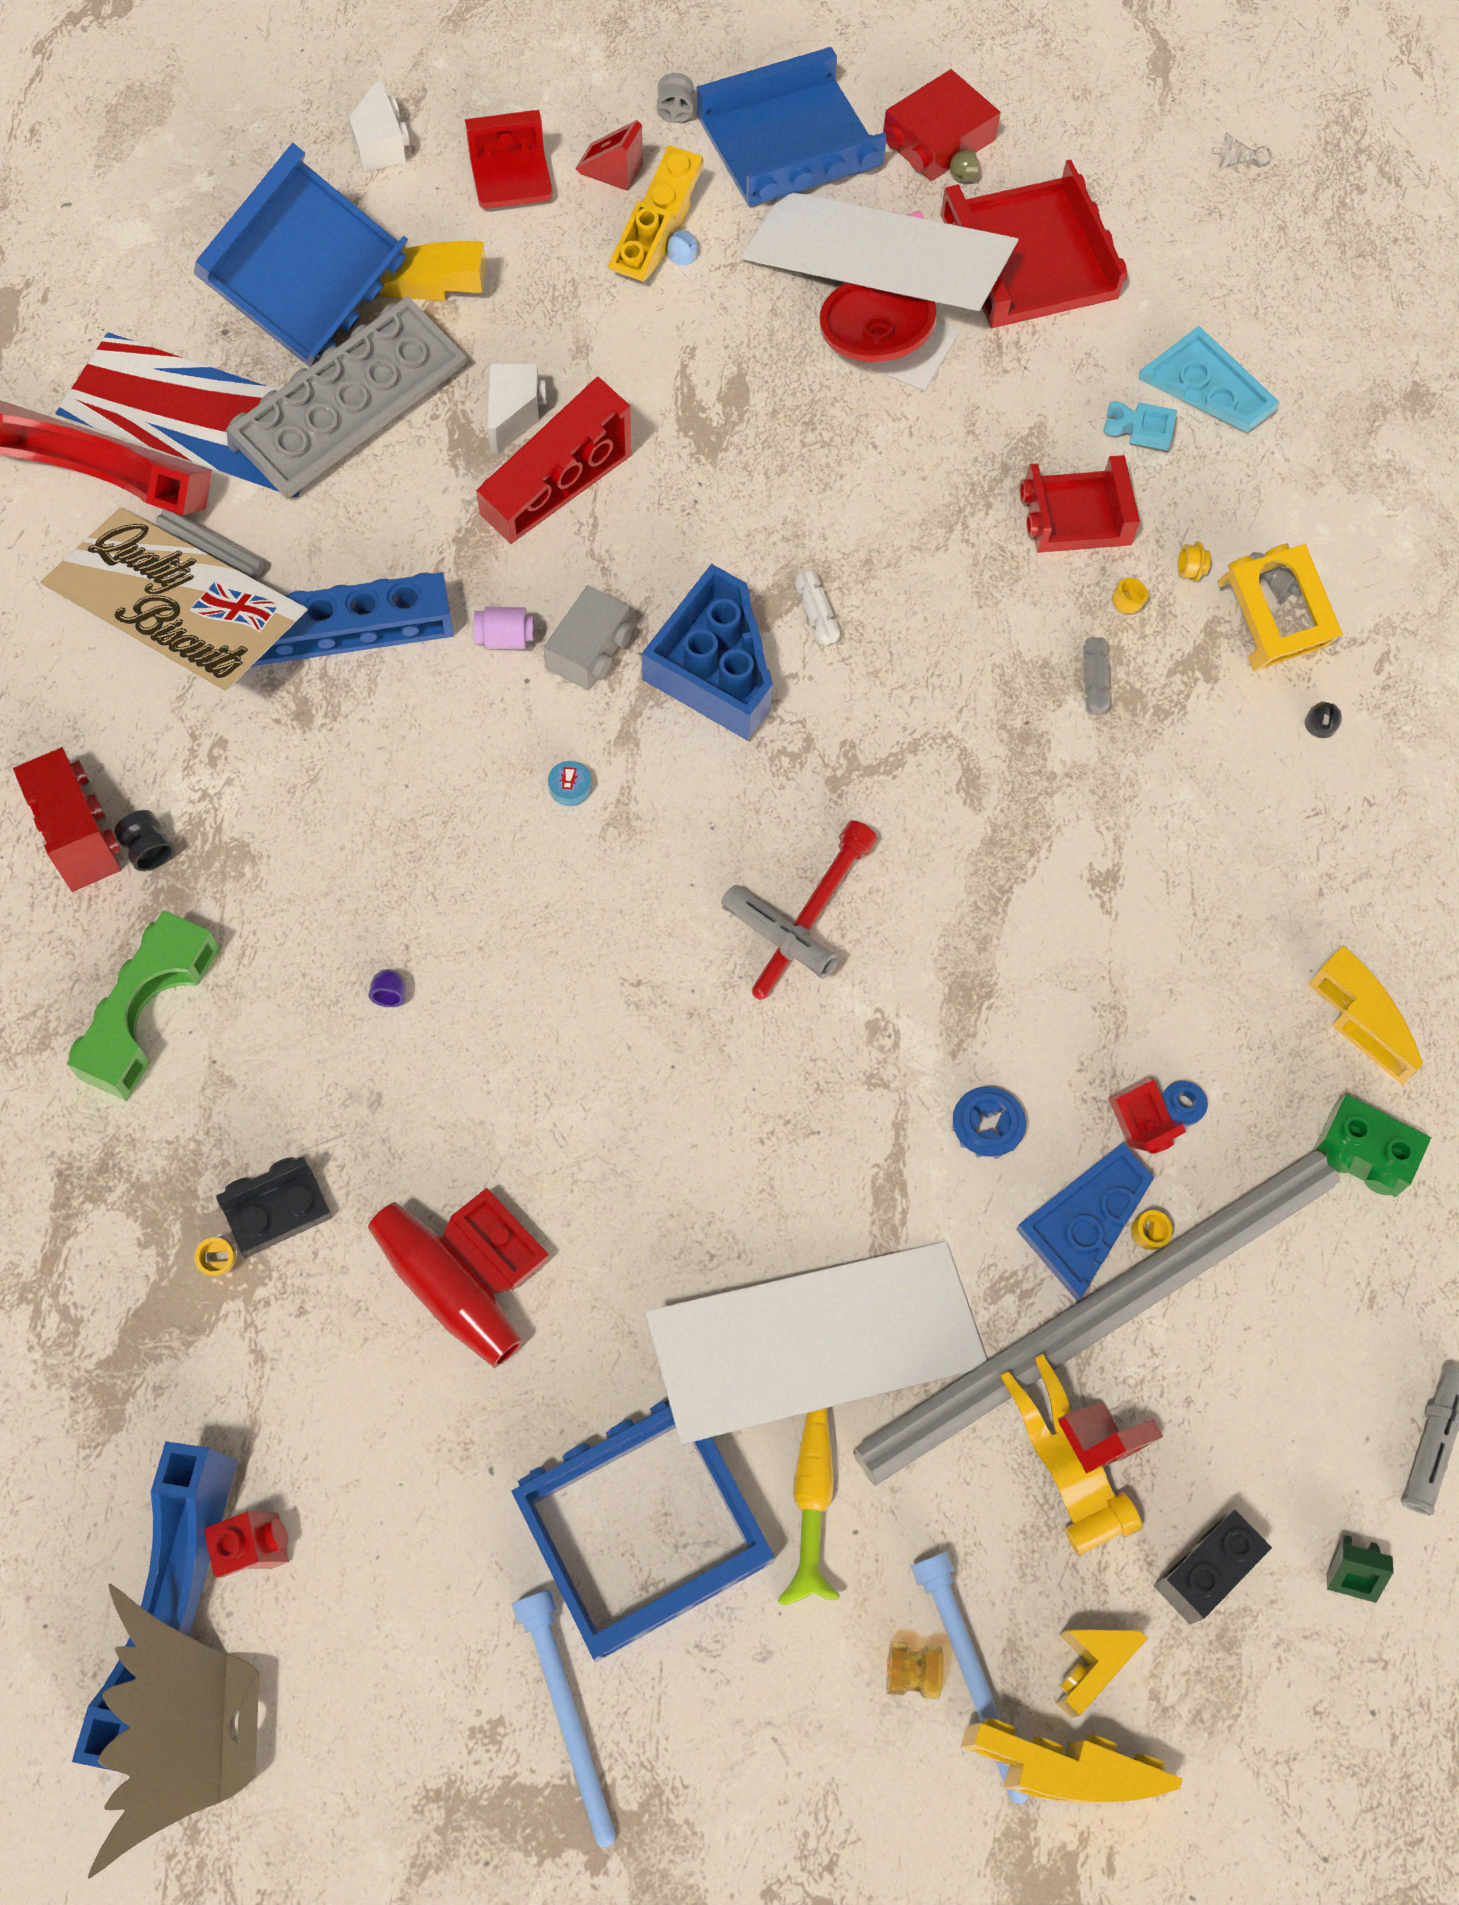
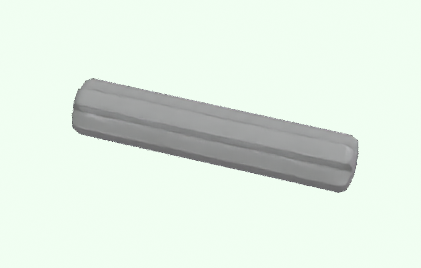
[156,510,265,581]

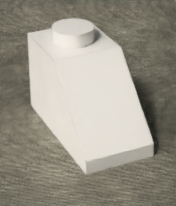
[487,363,547,453]

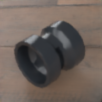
[114,810,175,872]

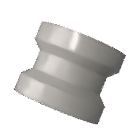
[657,73,694,123]

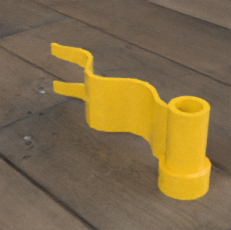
[1000,1354,1143,1556]

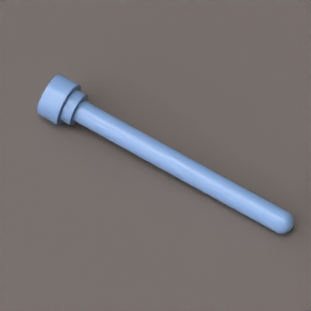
[910,1551,1029,1804]
[511,1590,616,1848]

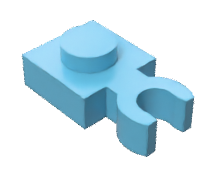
[1103,401,1177,451]

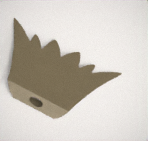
[88,1583,260,1879]

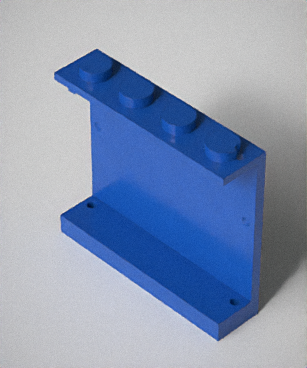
[697,47,887,207]

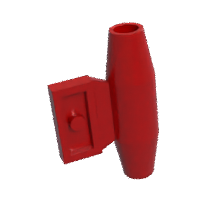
[368,1187,549,1368]

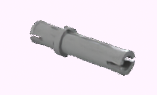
[721,885,838,979]
[1401,1366,1459,1516]

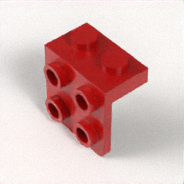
[465,110,553,209]

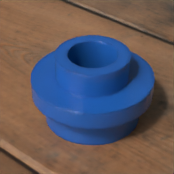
[1162,1081,1208,1126]

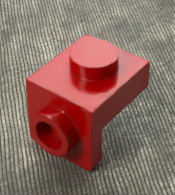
[1108,1078,1186,1154]
[204,1511,289,1578]

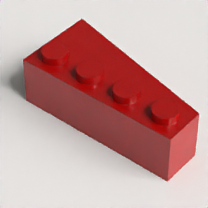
[476,376,632,544]

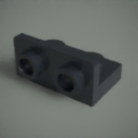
[216,1157,333,1258]

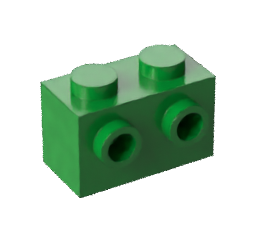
[1312,1094,1432,1197]

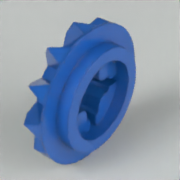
[952,1087,1026,1159]

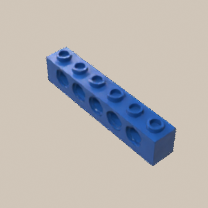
[251,572,454,667]

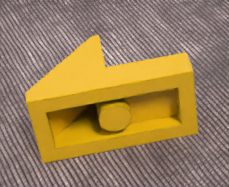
[1056,1630,1148,1718]

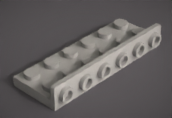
[226,296,467,499]

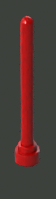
[752,820,878,1000]

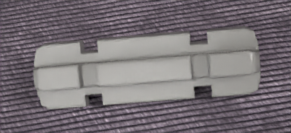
[1083,637,1110,715]

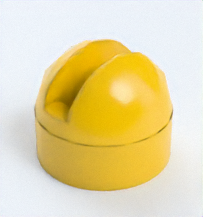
[1112,577,1149,614]
[1130,1210,1173,1250]
[194,1237,236,1276]

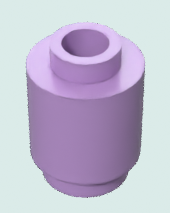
[473,607,535,649]

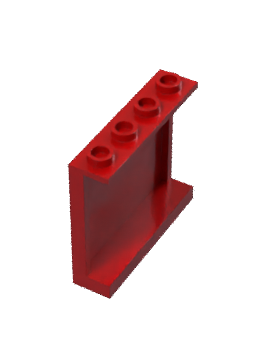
[940,159,1127,329]

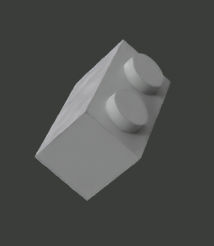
[543,585,634,691]

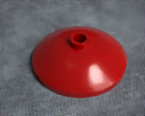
[819,282,937,363]

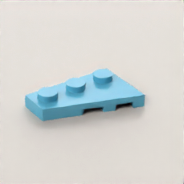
[1139,326,1279,432]

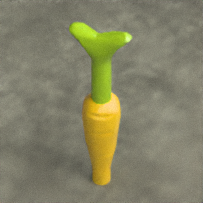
[777,1408,840,1605]

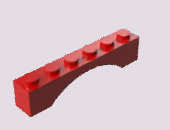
[0,400,212,516]

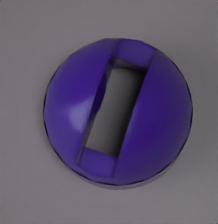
[368,969,406,1007]

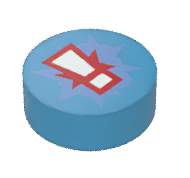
[548,761,592,806]

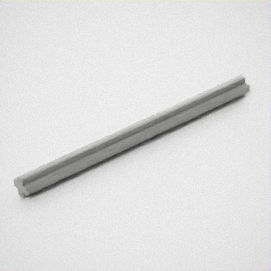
[853,1151,1340,1486]

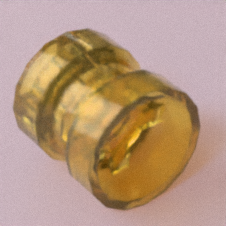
[886,1641,943,1700]

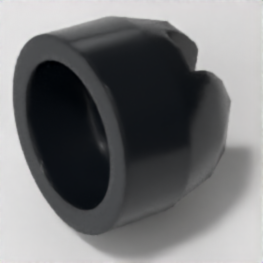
[1305,701,1342,738]

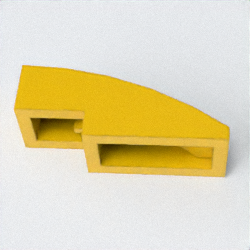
[377,241,486,301]
[1308,945,1423,1085]

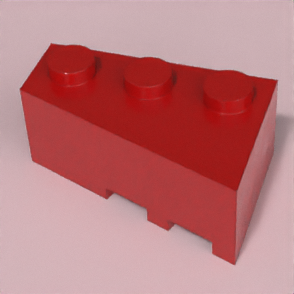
[13,747,122,892]

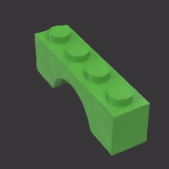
[67,910,220,1101]

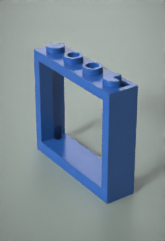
[511,1400,775,1663]

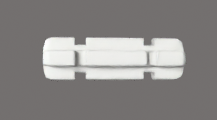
[795,570,840,646]

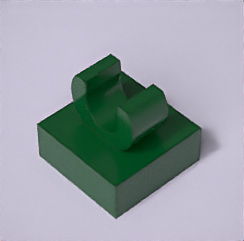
[1326,1535,1394,1603]

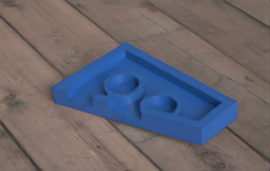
[1016,1143,1154,1302]

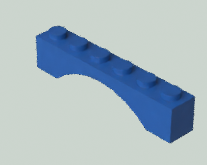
[72,1441,238,1772]

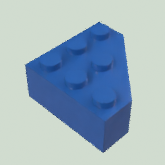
[642,563,773,741]

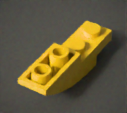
[608,145,704,282]
[961,1718,1182,1804]

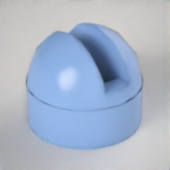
[667,230,697,266]

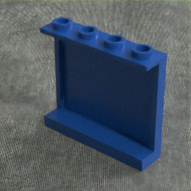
[194,142,408,368]

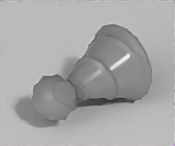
[1251,552,1302,604]

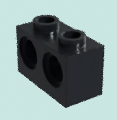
[1154,1509,1272,1624]

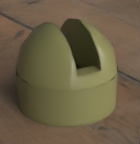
[950,149,978,182]

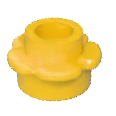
[1177,541,1211,581]

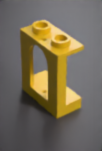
[1217,543,1343,672]

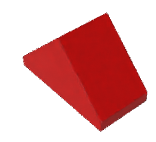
[575,120,643,191]

